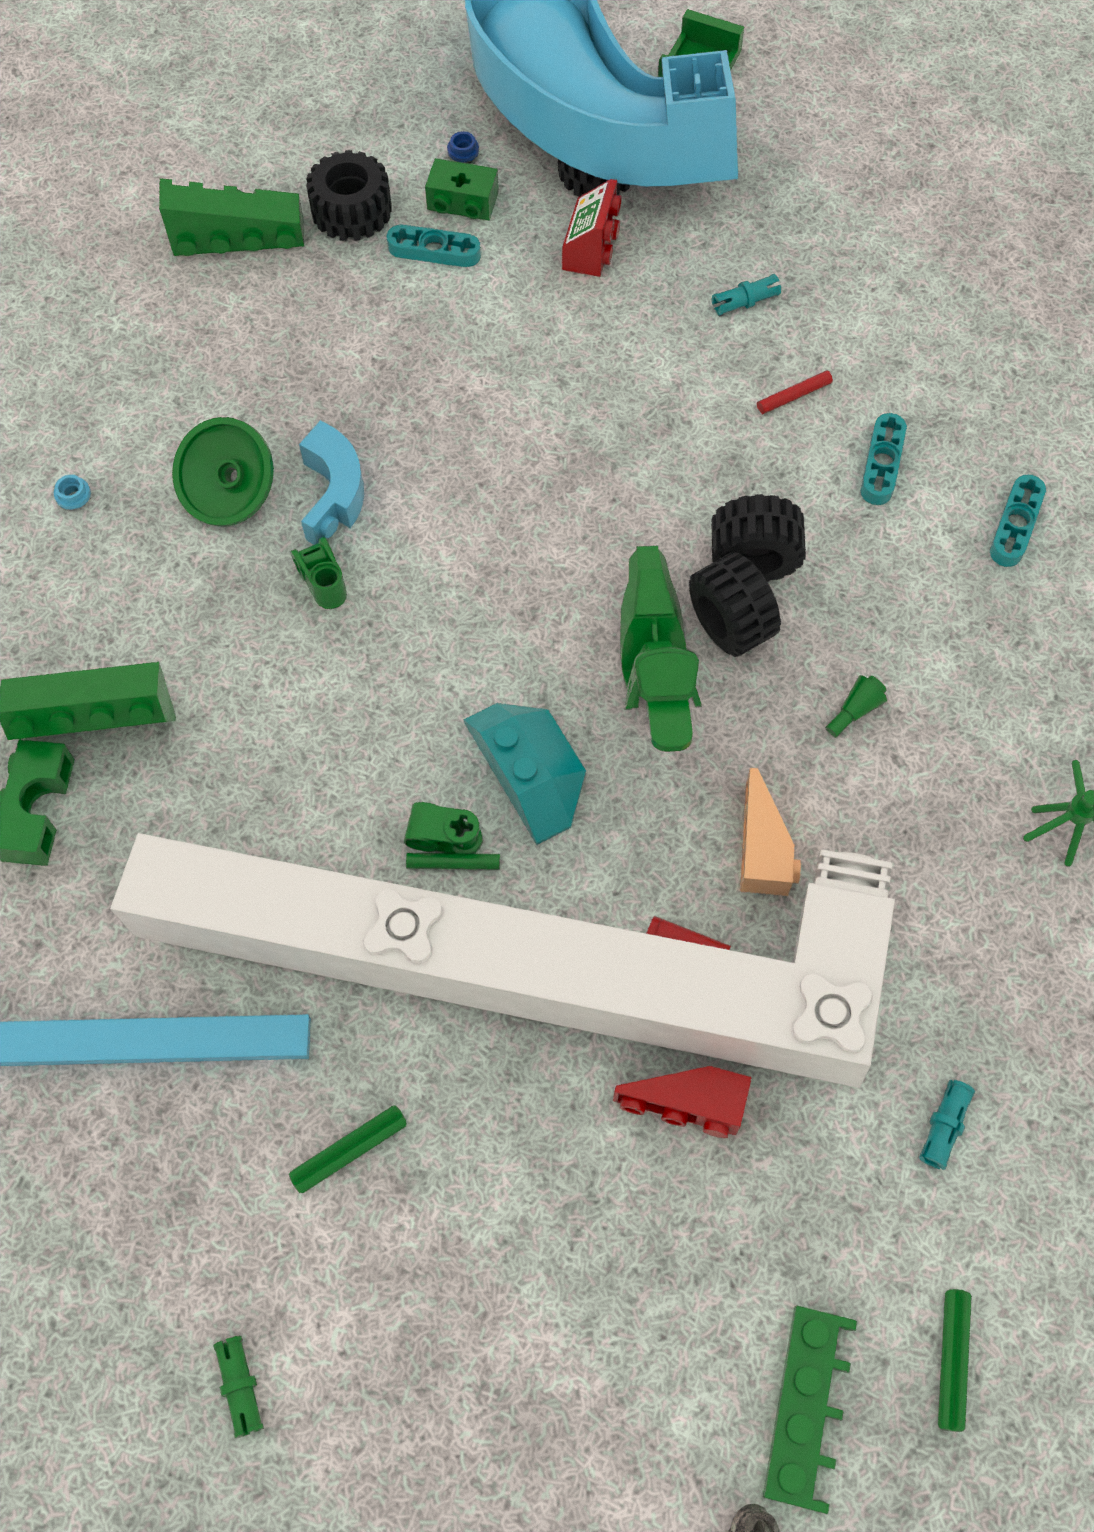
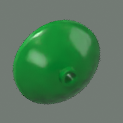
[172,417,274,526]

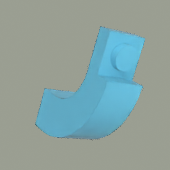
[299,420,364,545]

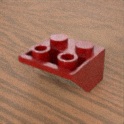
[562,179,622,277]

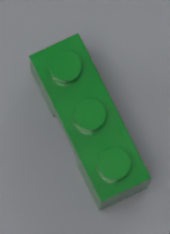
[0,739,75,866]

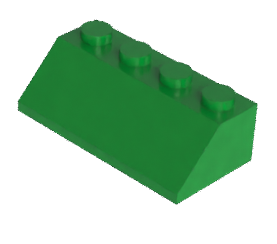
[0,662,176,740]

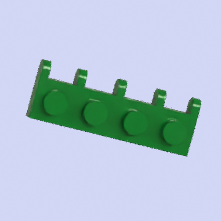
[763,1305,857,1514]

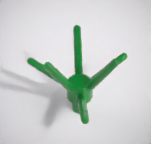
[1023,760,1094,867]

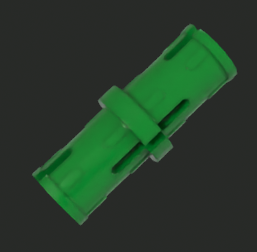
[213,1336,264,1438]

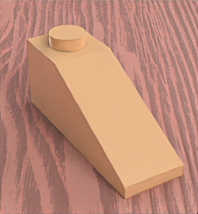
[740,768,801,896]

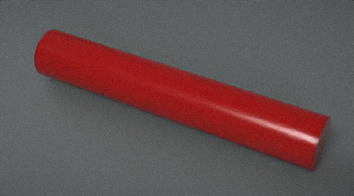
[757,370,833,415]

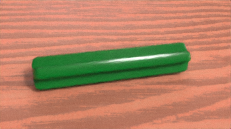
[289,1105,407,1193]
[938,1289,972,1432]

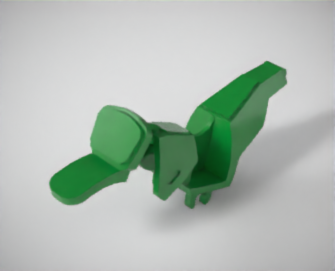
[620,545,702,752]

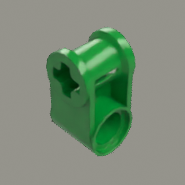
[290,537,347,609]
[404,802,483,854]

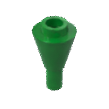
[825,675,887,738]

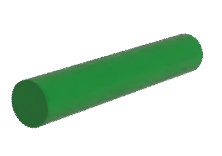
[406,853,500,870]

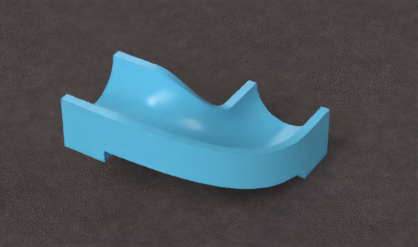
[465,0,738,187]

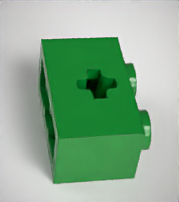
[425,158,499,221]

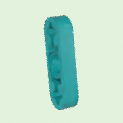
[386,224,481,267]
[860,413,907,505]
[990,474,1046,567]

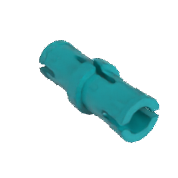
[711,274,781,316]
[919,1080,975,1170]

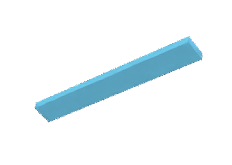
[0,1014,311,1066]

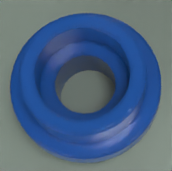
[447,131,479,162]

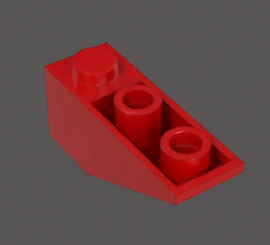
[613,1066,752,1138]

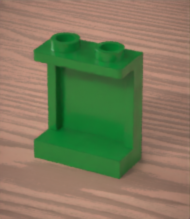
[658,9,745,77]

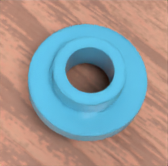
[54,475,91,510]

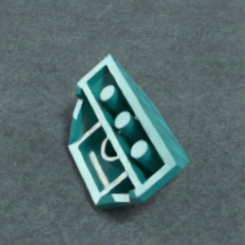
[463,703,586,845]

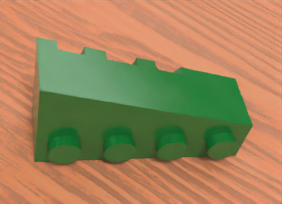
[159,178,304,256]

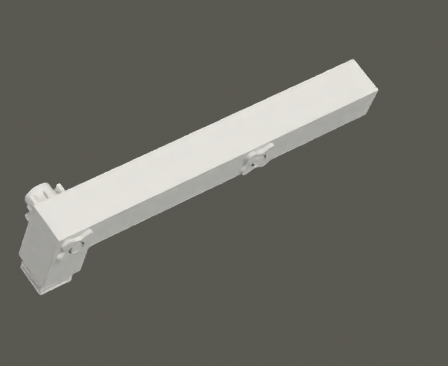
[110,833,895,1088]

